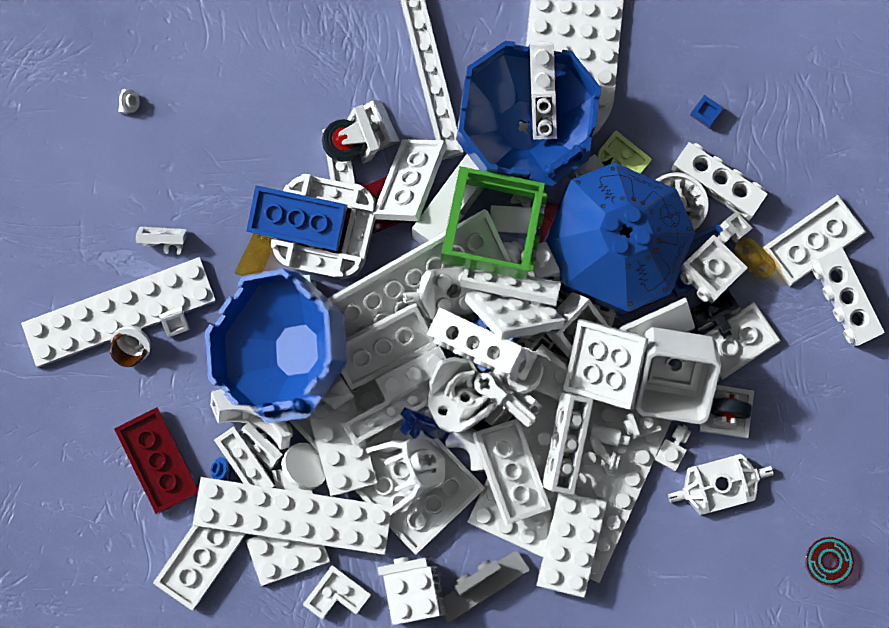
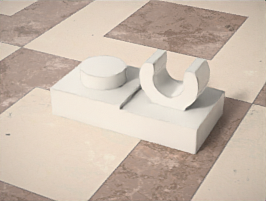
[136,227,187,254]
[240,422,283,471]

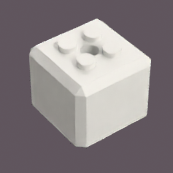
[635,327,721,424]

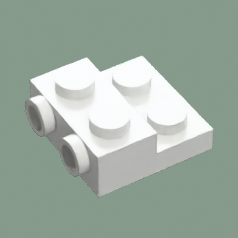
[680,235,748,304]

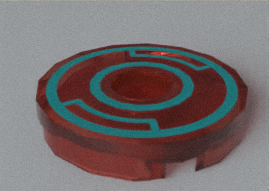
[805,537,854,585]

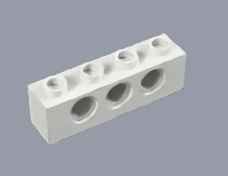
[671,142,767,222]
[812,247,885,347]
[542,392,593,495]

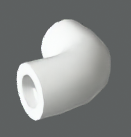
[445,427,485,472]

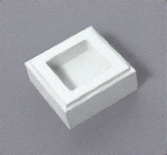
[159,307,190,338]

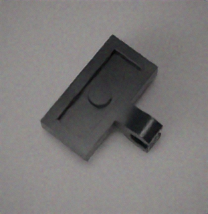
[690,290,741,339]

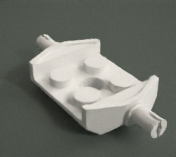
[403,267,477,320]
[668,454,774,516]

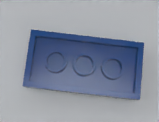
[246,185,348,251]

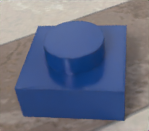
[690,95,723,128]

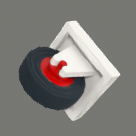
[322,105,380,163]
[700,385,754,439]

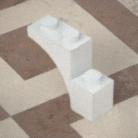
[210,389,293,450]

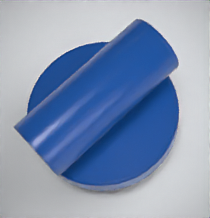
[211,457,232,481]

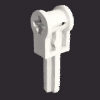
[474,371,537,427]

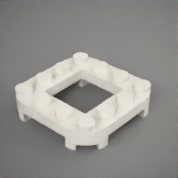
[271,174,376,279]

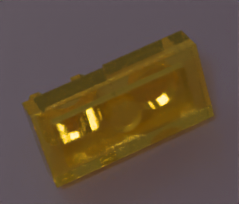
[235,233,273,277]

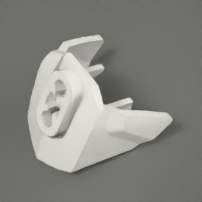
[427,357,497,433]
[366,439,445,515]

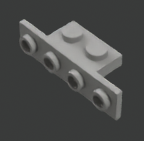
[443,550,530,623]

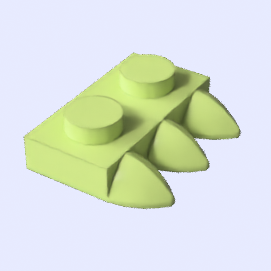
[598,130,652,174]

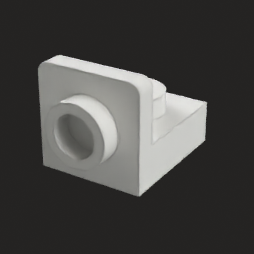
[624,412,662,439]

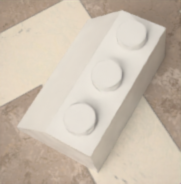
[619,298,695,336]

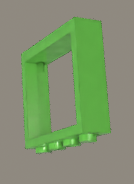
[440,166,547,280]

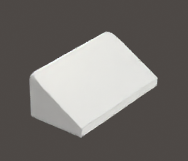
[363,100,399,152]
[490,205,537,234]

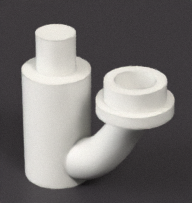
[589,423,630,470]

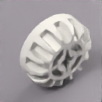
[656,173,708,230]

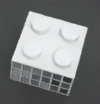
[384,567,446,625]

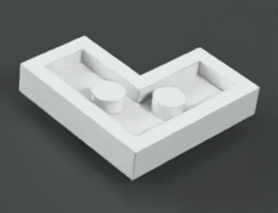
[303,566,371,620]

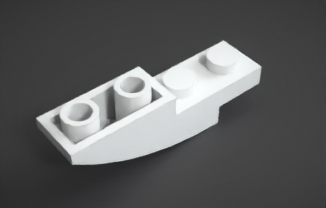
[530,42,557,140]

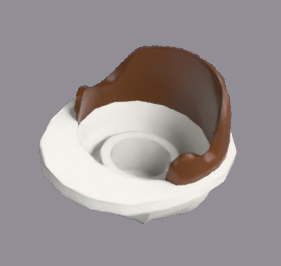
[110,326,151,367]

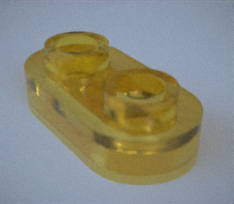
[734,238,776,279]

